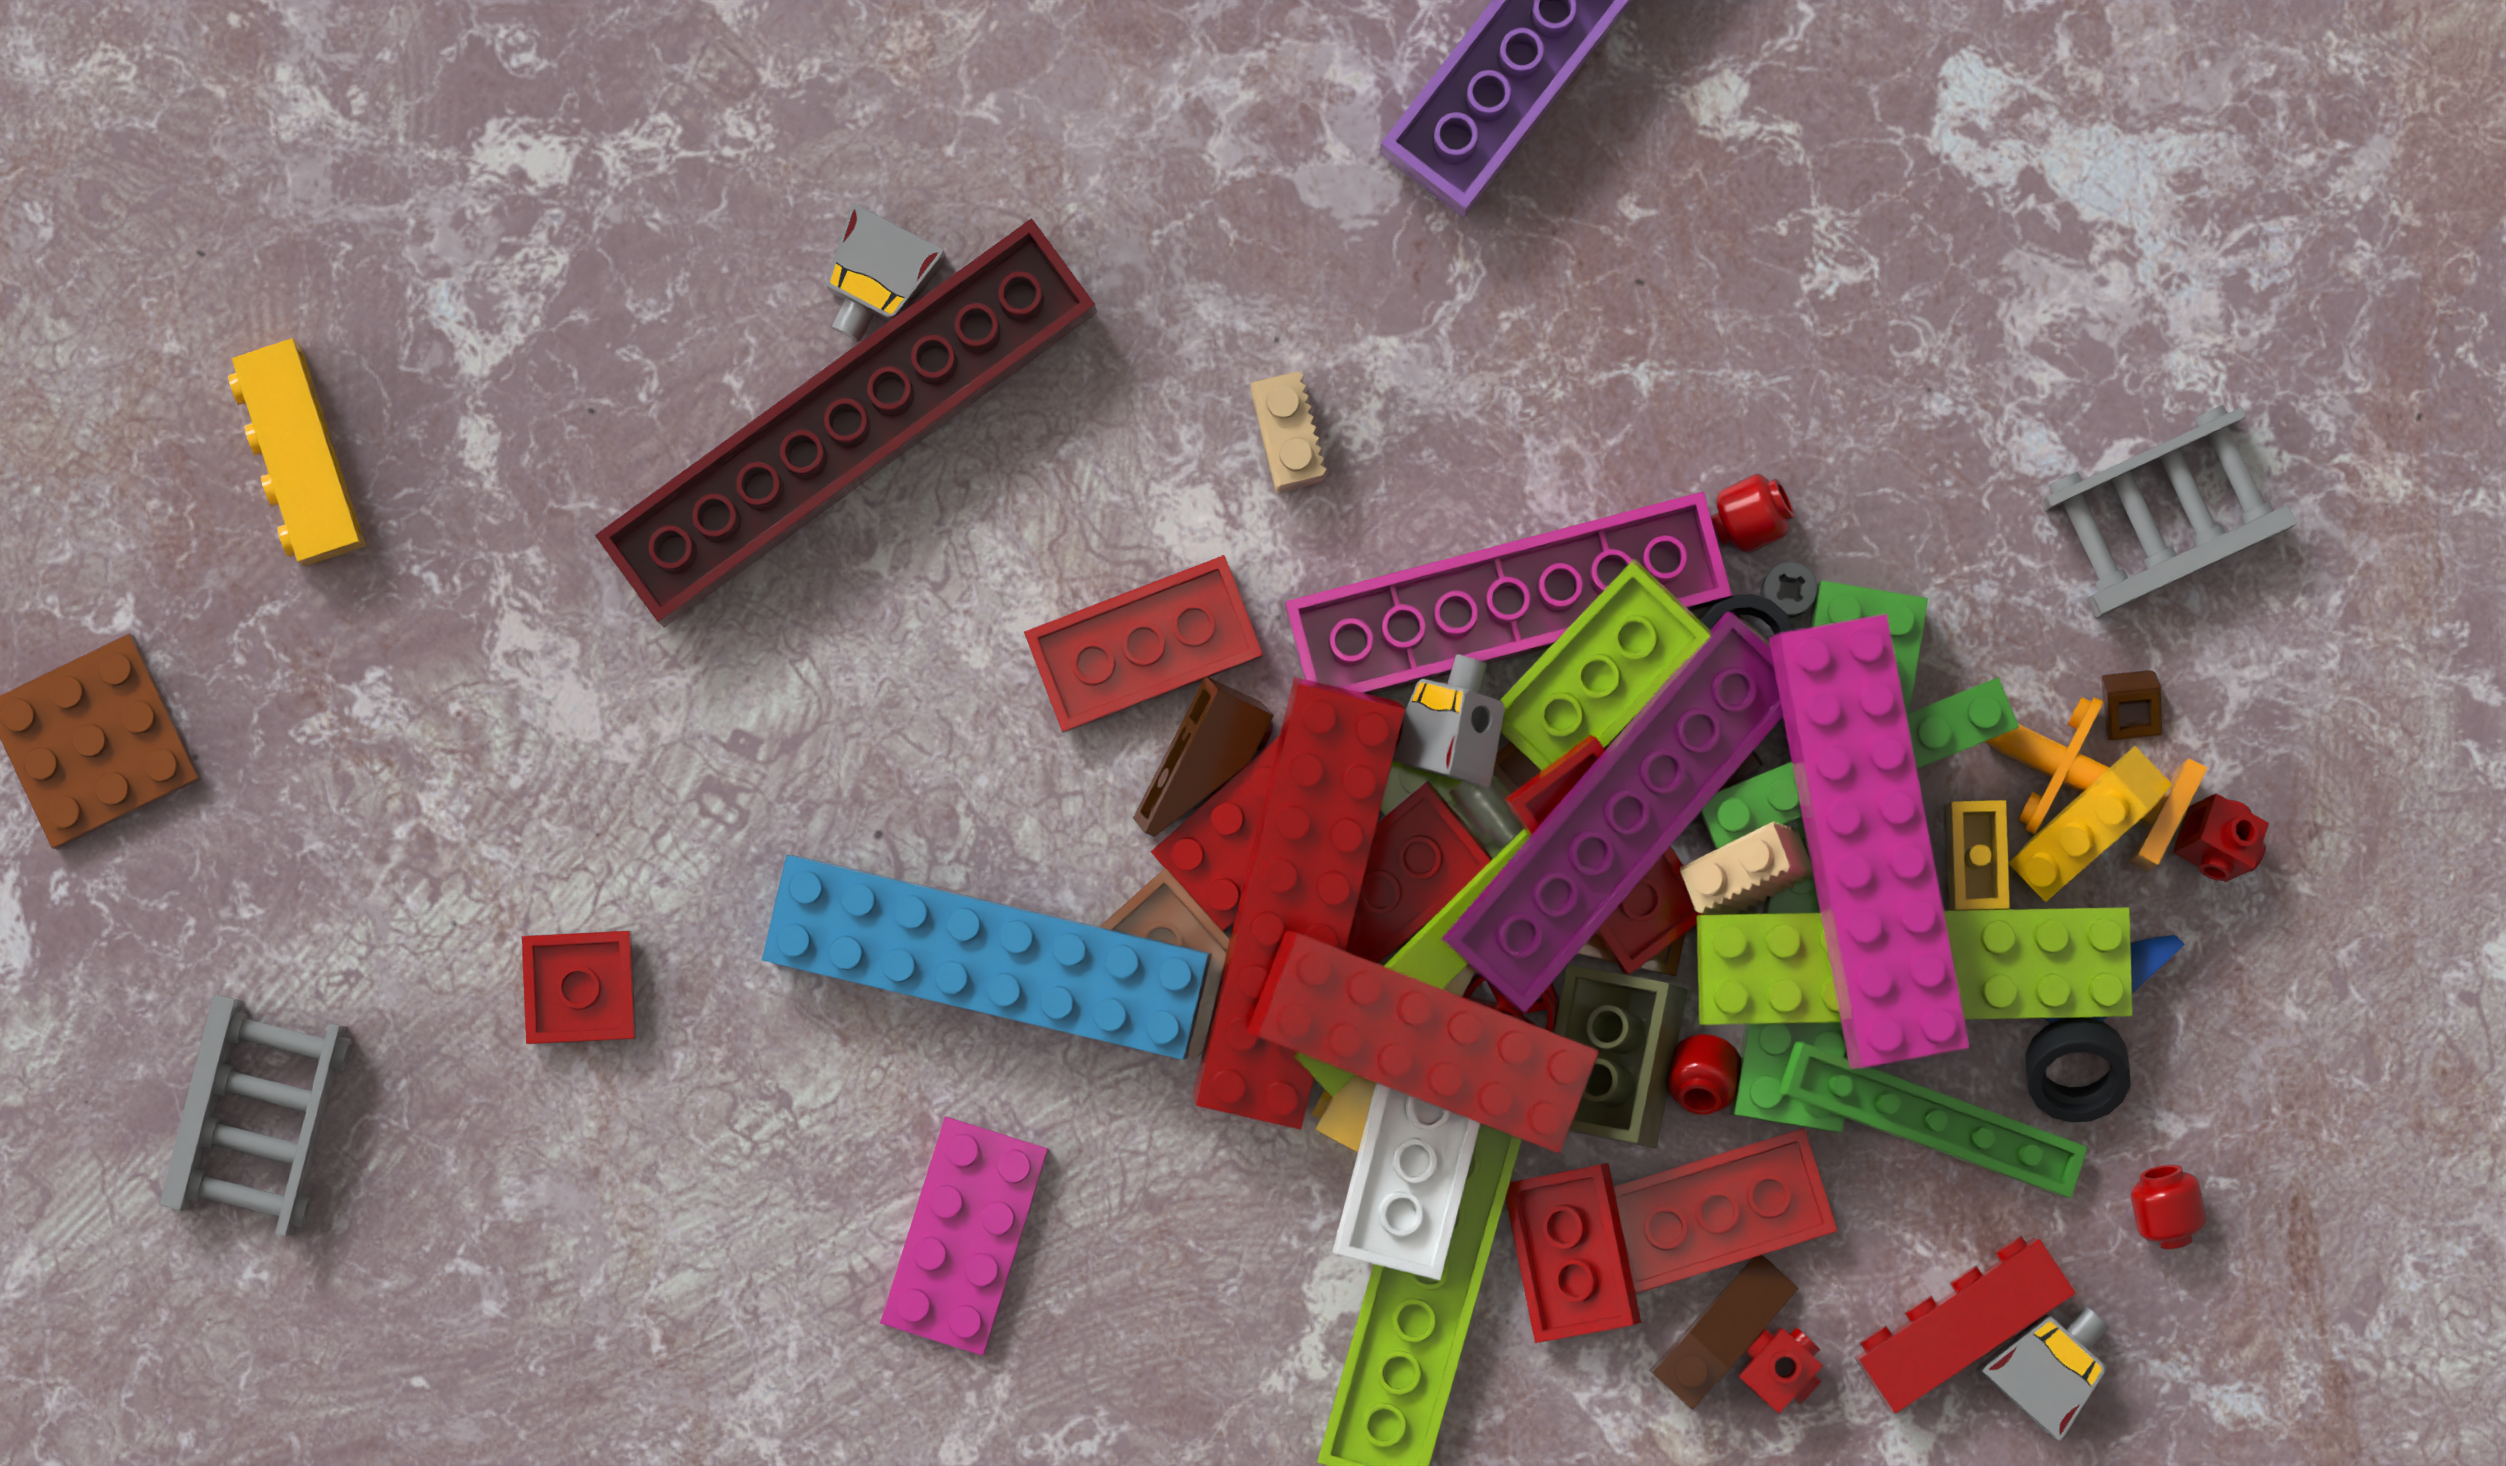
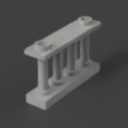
[2040,405,2297,618]
[159,994,352,1237]

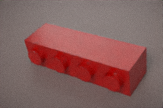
[1854,1235,2076,1414]

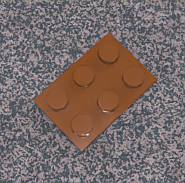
[1099,868,1230,1060]

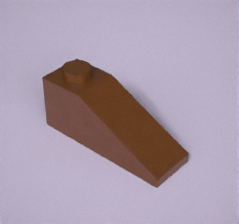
[1133,676,1274,837]
[1649,1255,1799,1410]

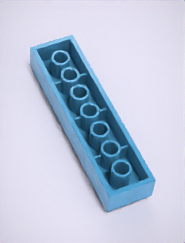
[762,855,1212,1060]

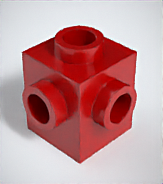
[2173,793,2269,882]
[1735,1327,1823,1414]

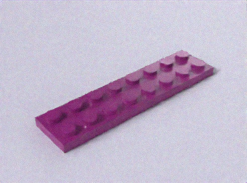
[1441,612,1783,1013]

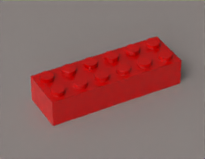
[1247,930,1599,1153]

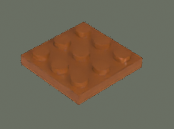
[0,634,201,849]

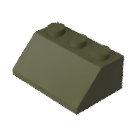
[1554,964,1688,1149]

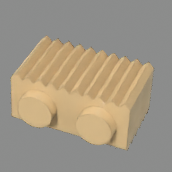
[1250,371,1327,493]
[1681,821,1813,915]

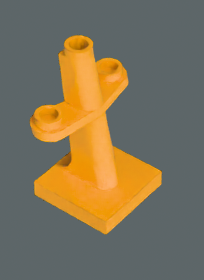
[1985,696,2208,872]

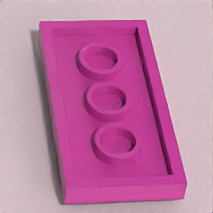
[880,1116,1049,1355]

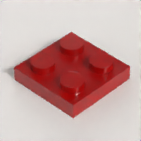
[521,931,636,1044]

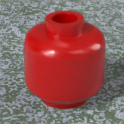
[1711,474,1795,553]
[1668,1034,1741,1115]
[2131,1165,2206,1249]

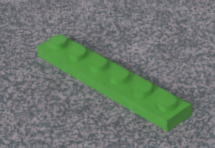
[1700,677,2019,850]
[1778,1042,2087,1198]

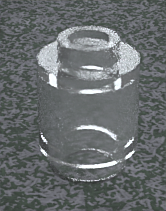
[1449,774,1524,849]

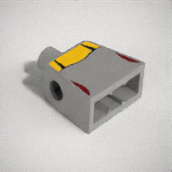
[826,203,947,342]
[1392,654,1505,788]
[1976,1306,2110,1441]

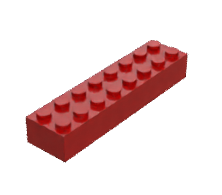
[1192,677,1405,1130]

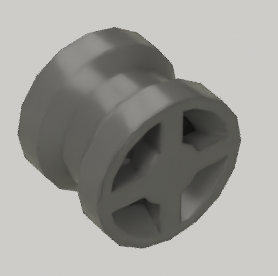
[1761,561,1817,618]

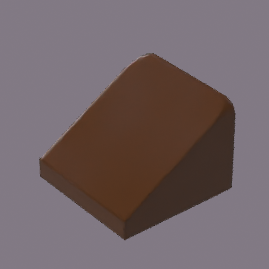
[2102,670,2162,740]

